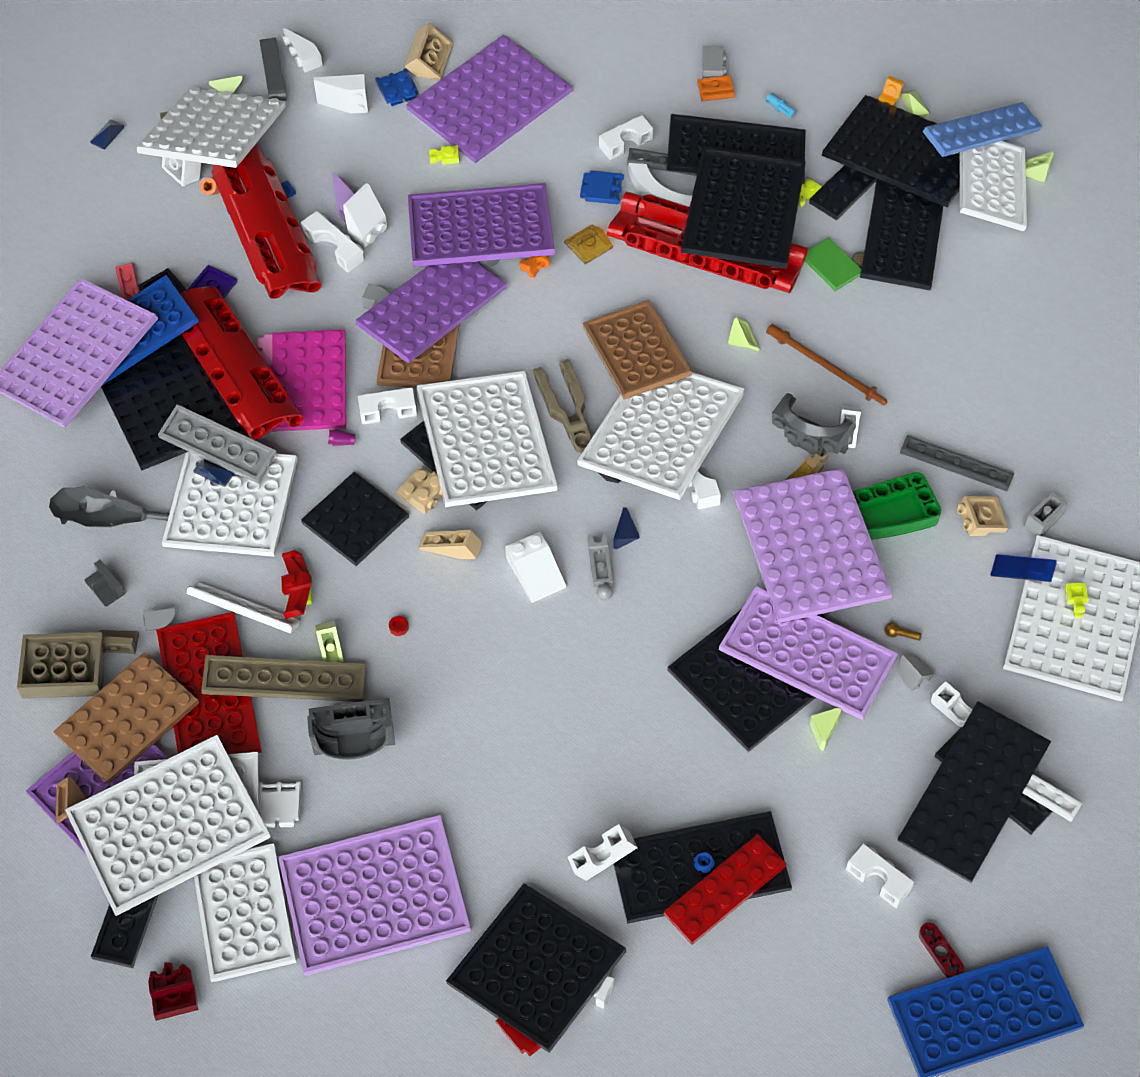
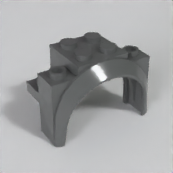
[307,698,395,760]

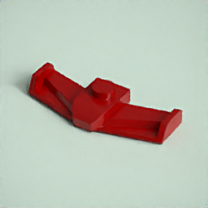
[281,550,312,619]

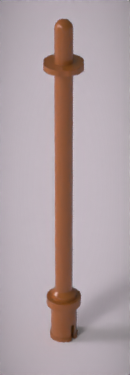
[766,323,887,405]

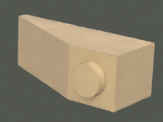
[419,530,482,559]

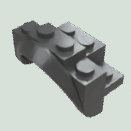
[772,393,856,456]

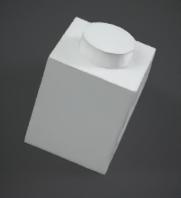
[839,406,861,448]

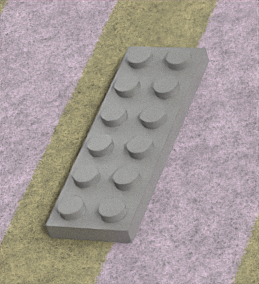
[158,405,277,484]

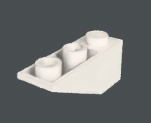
[282,28,323,73]

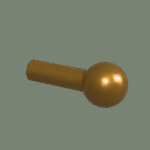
[884,622,922,641]

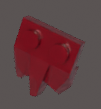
[148,962,199,1021]

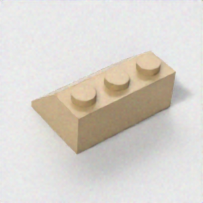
[404,23,453,80]

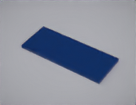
[990,554,1057,582]

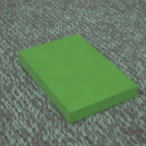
[805,237,861,291]

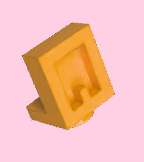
[878,76,905,106]

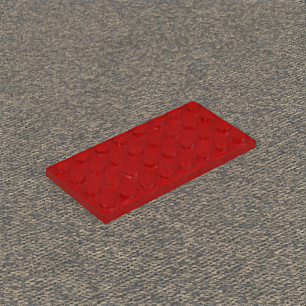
[156,612,262,754]

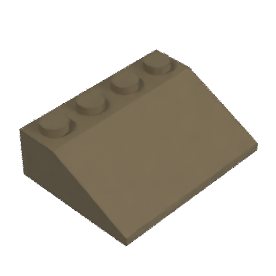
[17,632,104,699]

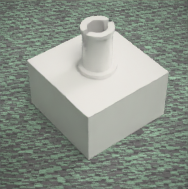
[162,157,201,186]

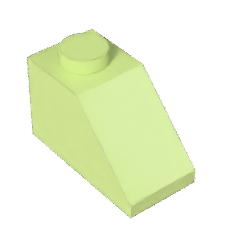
[315,621,344,662]

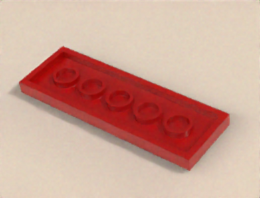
[664,834,786,945]

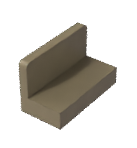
[99,630,139,654]

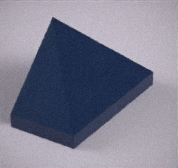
[90,119,124,150]
[193,458,235,487]
[613,507,640,549]

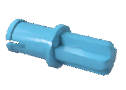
[766,93,796,118]

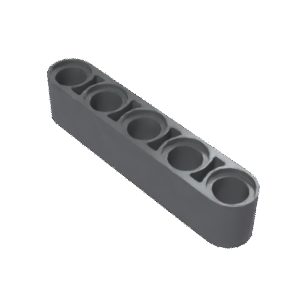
[259,37,287,101]

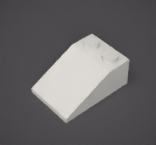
[314,74,368,114]
[343,183,387,249]
[505,532,566,603]

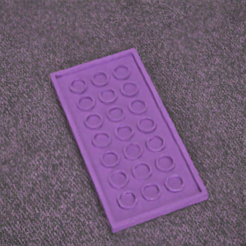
[356,262,507,364]

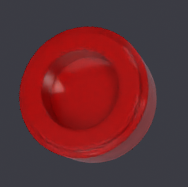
[389,616,409,636]

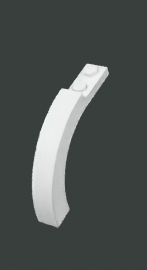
[628,158,692,207]

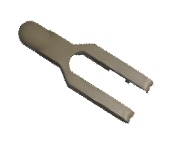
[533,359,591,454]

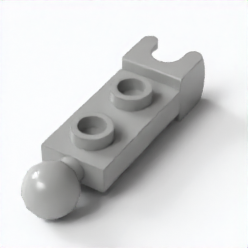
[588,534,613,600]

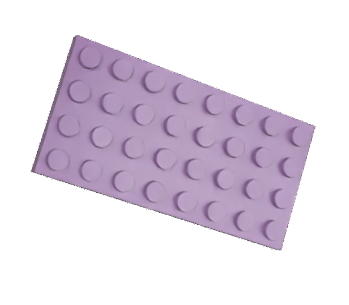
[719,586,898,720]

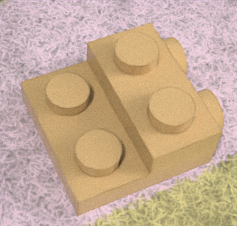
[396,466,443,514]
[957,496,1009,536]

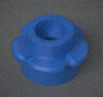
[694,852,714,873]

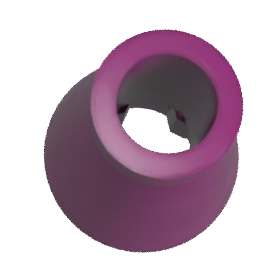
[328,428,355,446]

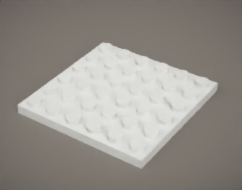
[162,452,298,557]

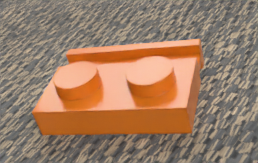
[697,75,735,102]

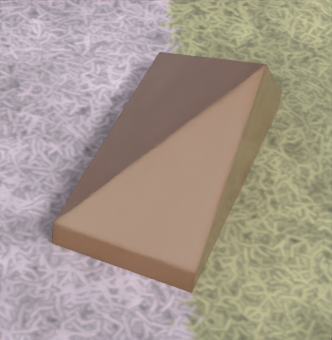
[56,777,87,823]

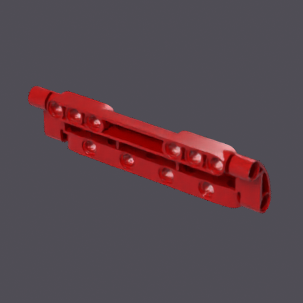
[212,142,322,299]
[607,191,808,294]
[180,287,303,440]

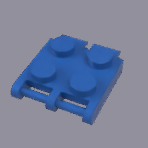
[375,68,418,106]
[580,170,624,205]

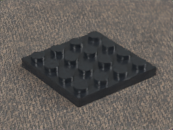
[301,472,409,566]

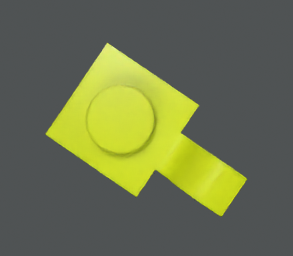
[1064,583,1089,618]

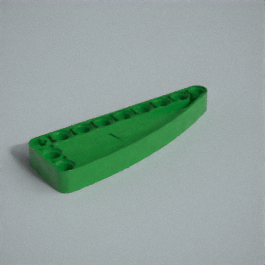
[852,472,941,540]

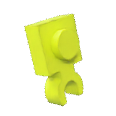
[429,145,459,164]
[799,178,822,207]

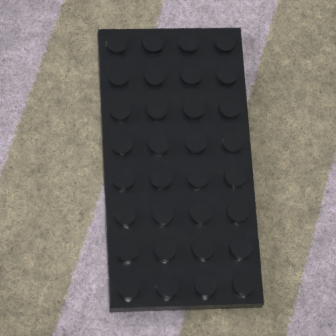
[667,114,806,184]
[860,178,943,290]
[897,701,1051,883]
[613,811,792,924]

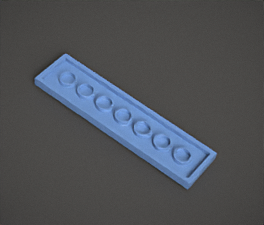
[923,102,1042,157]

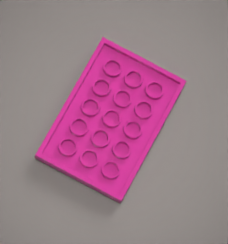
[272,329,346,432]

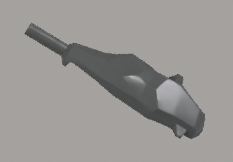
[49,486,169,528]

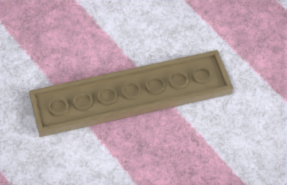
[202,655,366,702]

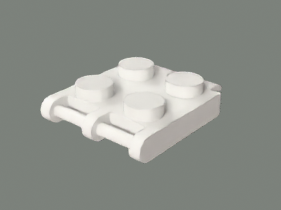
[259,781,301,828]

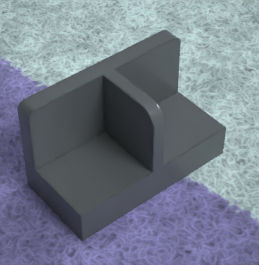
[84,559,125,607]

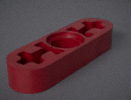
[919,923,964,978]

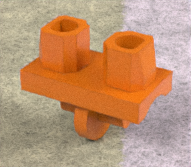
[519,255,551,278]

